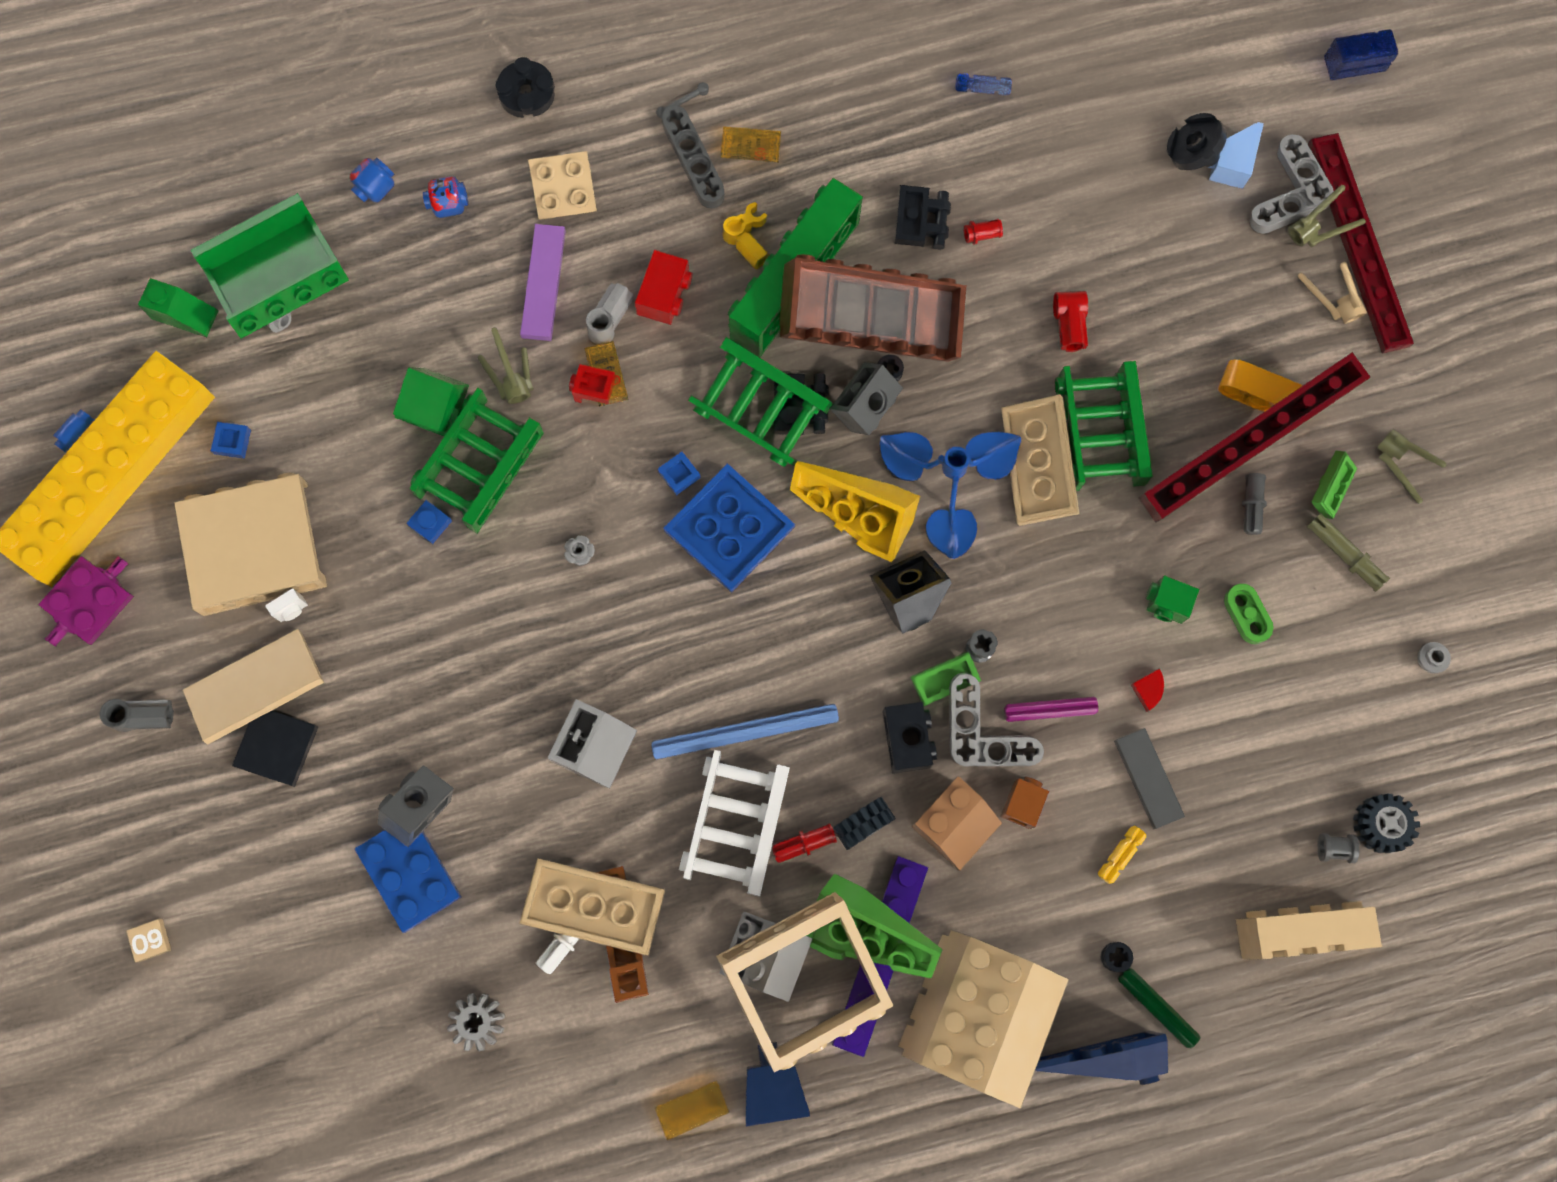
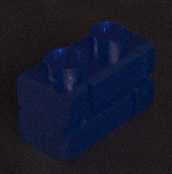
[1324,29,1398,80]

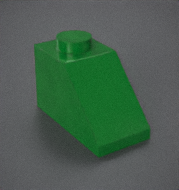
[138,278,219,338]

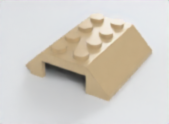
[899,930,1069,1109]

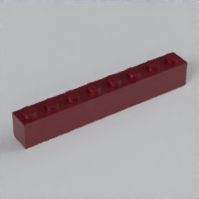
[1138,352,1371,523]

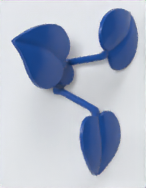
[880,432,1021,559]

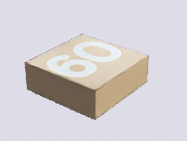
[127,919,171,962]

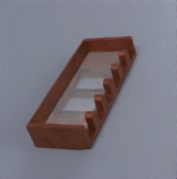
[779,254,967,362]

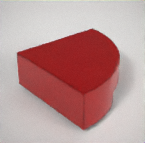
[1131,668,1164,712]

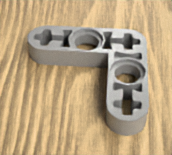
[1249,134,1334,234]
[949,673,1044,766]

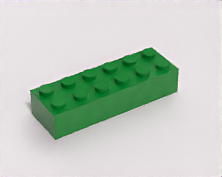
[728,178,863,358]

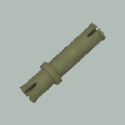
[1307,513,1390,592]

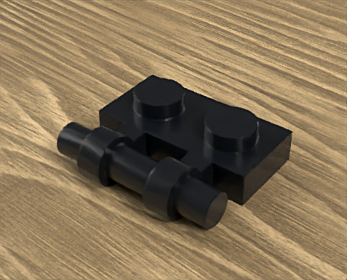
[895,185,951,250]
[774,373,829,435]

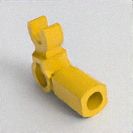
[723,202,770,270]

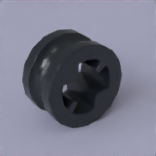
[877,354,904,382]
[1101,942,1134,972]

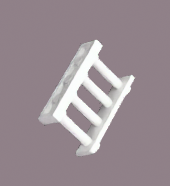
[679,750,790,897]

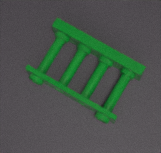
[688,337,834,467]
[1055,361,1153,491]
[409,387,544,534]

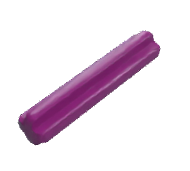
[1004,697,1099,722]

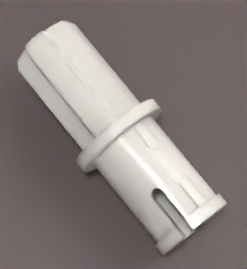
[536,933,579,974]

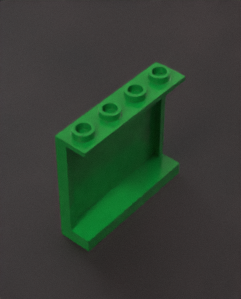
[191,193,349,339]

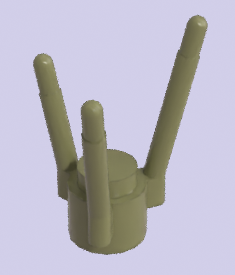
[1288,185,1366,247]
[478,327,534,404]
[1377,429,1447,504]

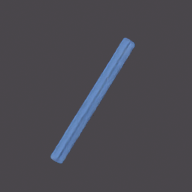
[651,704,839,759]

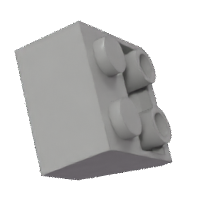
[548,699,637,789]
[719,911,813,1002]

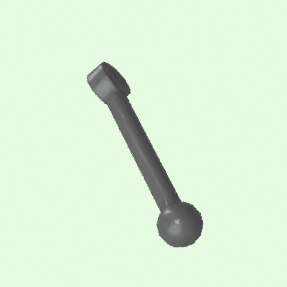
[656,82,709,118]

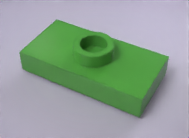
[1311,450,1357,519]
[910,652,981,706]

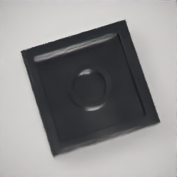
[232,711,318,787]

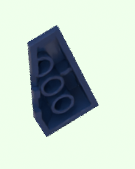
[1035,1030,1168,1085]

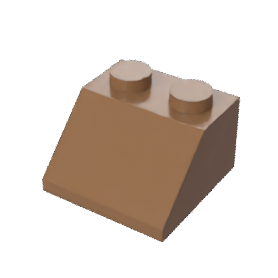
[912,776,1002,871]

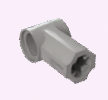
[586,283,634,345]

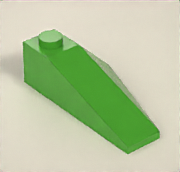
[806,874,943,978]

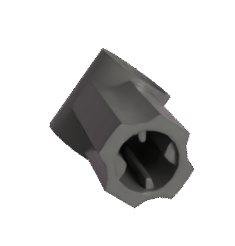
[99,699,174,732]

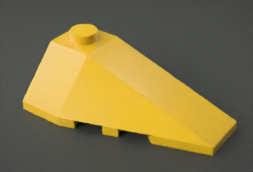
[790,461,920,562]

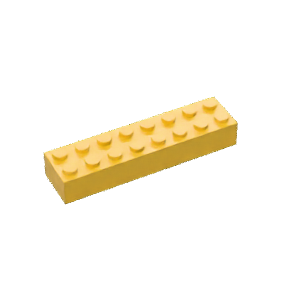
[0,351,215,587]

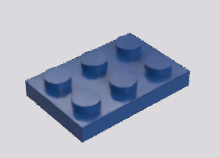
[355,830,462,933]

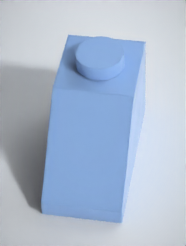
[1208,122,1263,189]

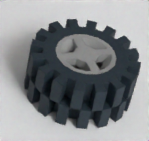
[1353,793,1420,853]
[833,796,896,850]

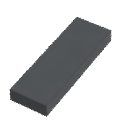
[1114,728,1185,830]

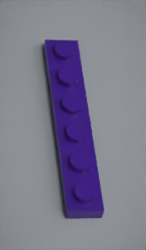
[832,856,929,1057]

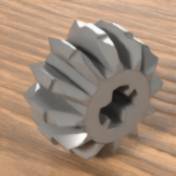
[447,993,505,1051]

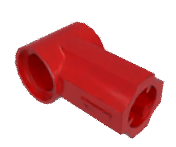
[1053,291,1088,352]

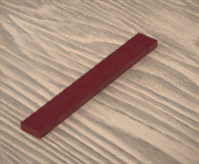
[1308,133,1414,354]

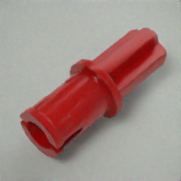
[772,823,837,863]

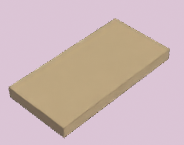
[1001,394,1079,526]
[183,629,324,745]
[519,859,665,956]

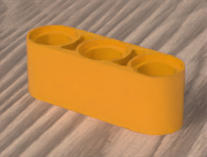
[1218,359,1303,412]

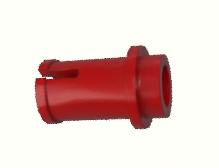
[963,218,1003,245]

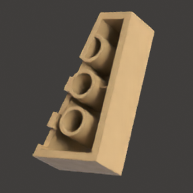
[1236,901,1382,959]

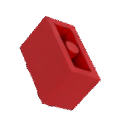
[635,250,693,325]

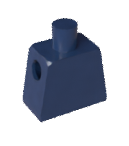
[746,1042,810,1127]

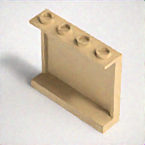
[174,473,327,616]

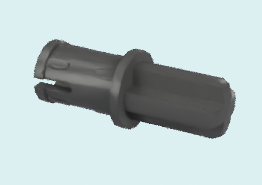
[1242,473,1267,535]

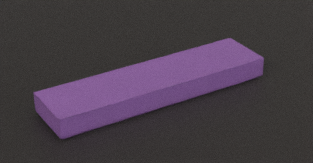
[520,224,566,341]

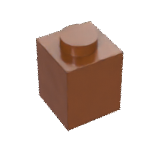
[1000,777,1049,829]

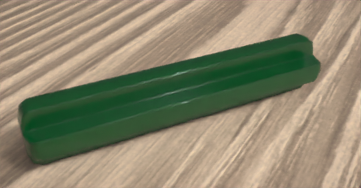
[1118,968,1201,1049]

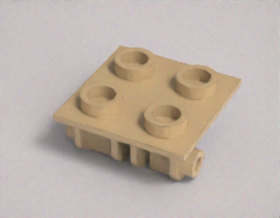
[528,151,597,220]

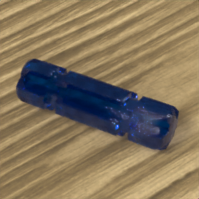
[955,73,1012,95]

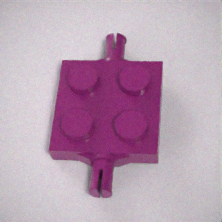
[38,556,134,647]

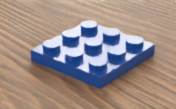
[664,463,795,593]

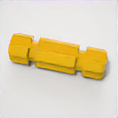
[1098,826,1146,884]

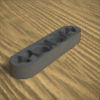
[662,105,725,209]

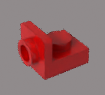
[569,364,616,404]

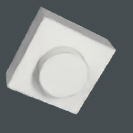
[265,588,308,622]

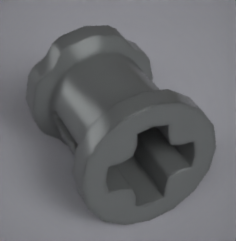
[965,629,998,663]
[1317,833,1359,864]

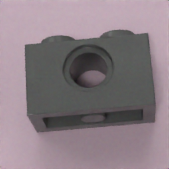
[830,362,903,435]
[378,765,454,847]

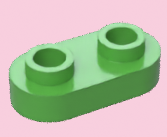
[1224,584,1274,644]

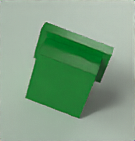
[393,367,469,436]

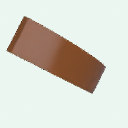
[596,866,649,1003]

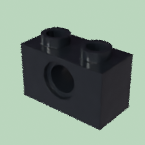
[882,702,937,774]

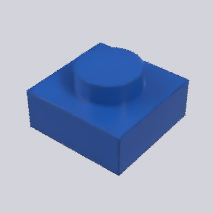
[211,422,251,459]
[658,452,701,496]
[406,500,452,545]

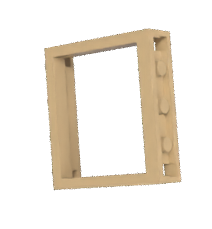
[716,892,893,1073]

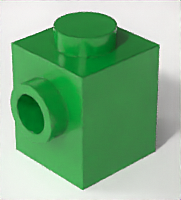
[1145,575,1200,624]

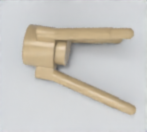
[1298,262,1367,324]

